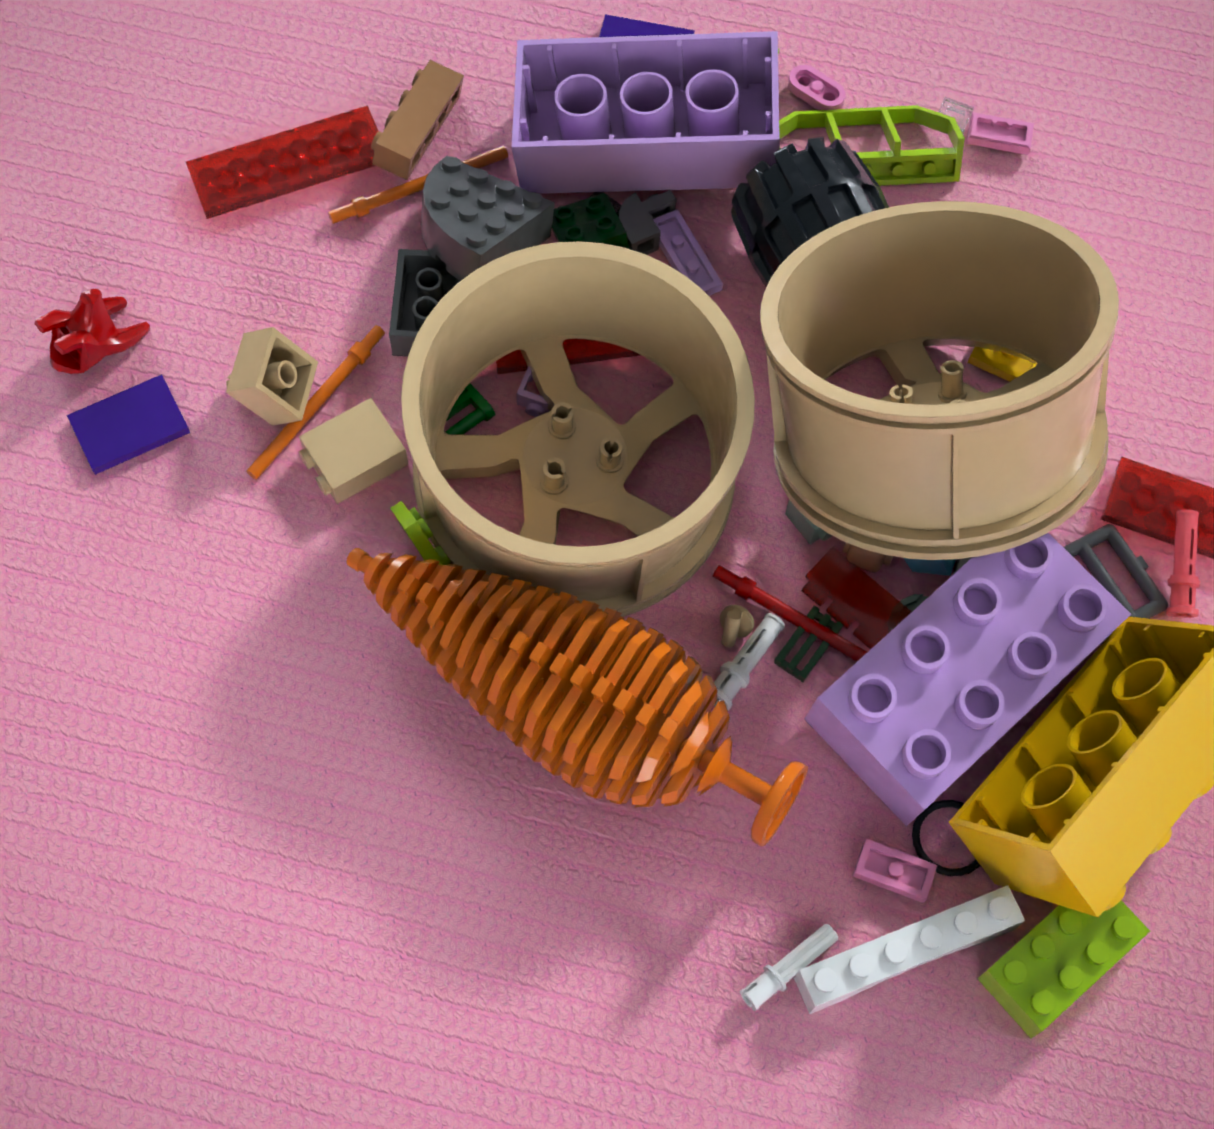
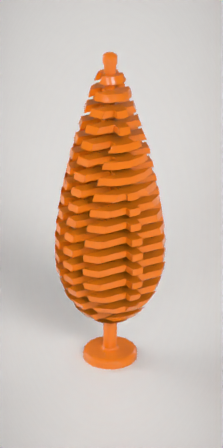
[346,548,808,847]

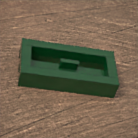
[774,605,843,682]

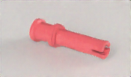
[1166,510,1200,618]

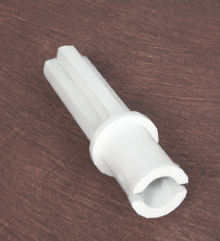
[740,924,838,1011]

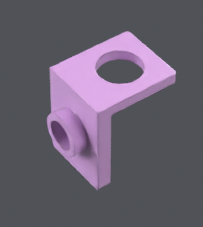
[516,366,549,417]

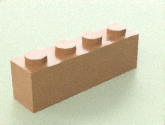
[371,60,464,180]

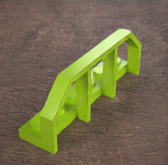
[779,105,965,186]

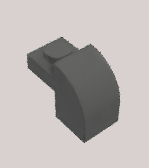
[619,190,676,255]

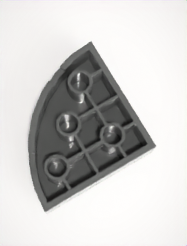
[420,156,555,281]

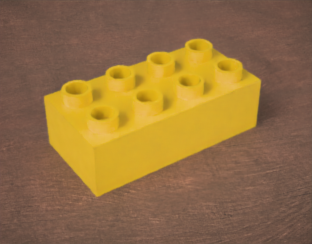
[948,616,1214,917]

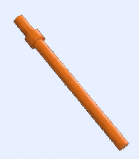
[328,146,508,224]
[246,325,385,480]

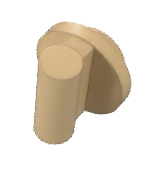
[720,605,754,647]

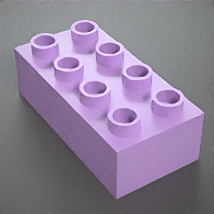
[511,31,780,194]
[804,533,1131,826]

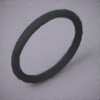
[912,800,980,876]

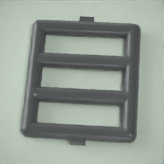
[1063,524,1168,645]

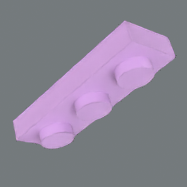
[653,209,723,296]

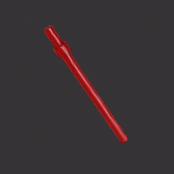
[712,565,867,662]

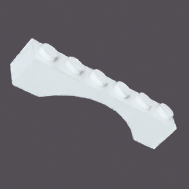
[794,885,1025,1014]

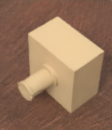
[226,327,318,426]

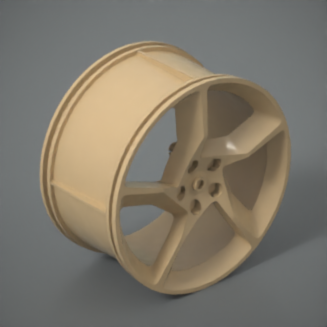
[760,201,1119,560]
[401,241,755,617]

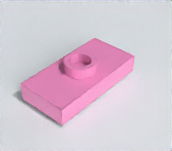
[966,112,1034,155]

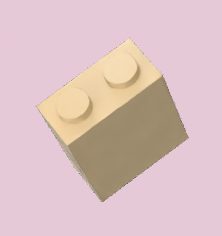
[298,398,408,504]

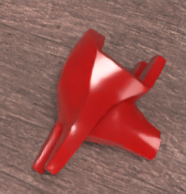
[34,289,150,374]

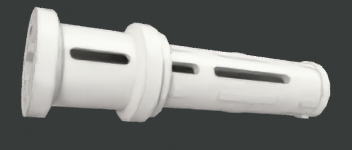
[714,613,785,711]

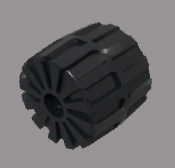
[731,137,889,287]

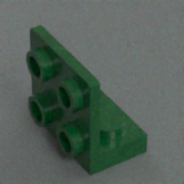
[552,193,629,249]

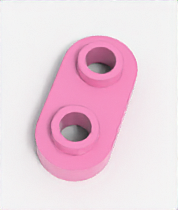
[788,65,846,110]

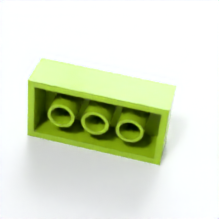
[977,900,1150,1038]

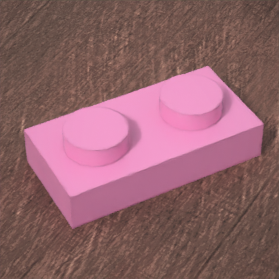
[853,839,937,903]

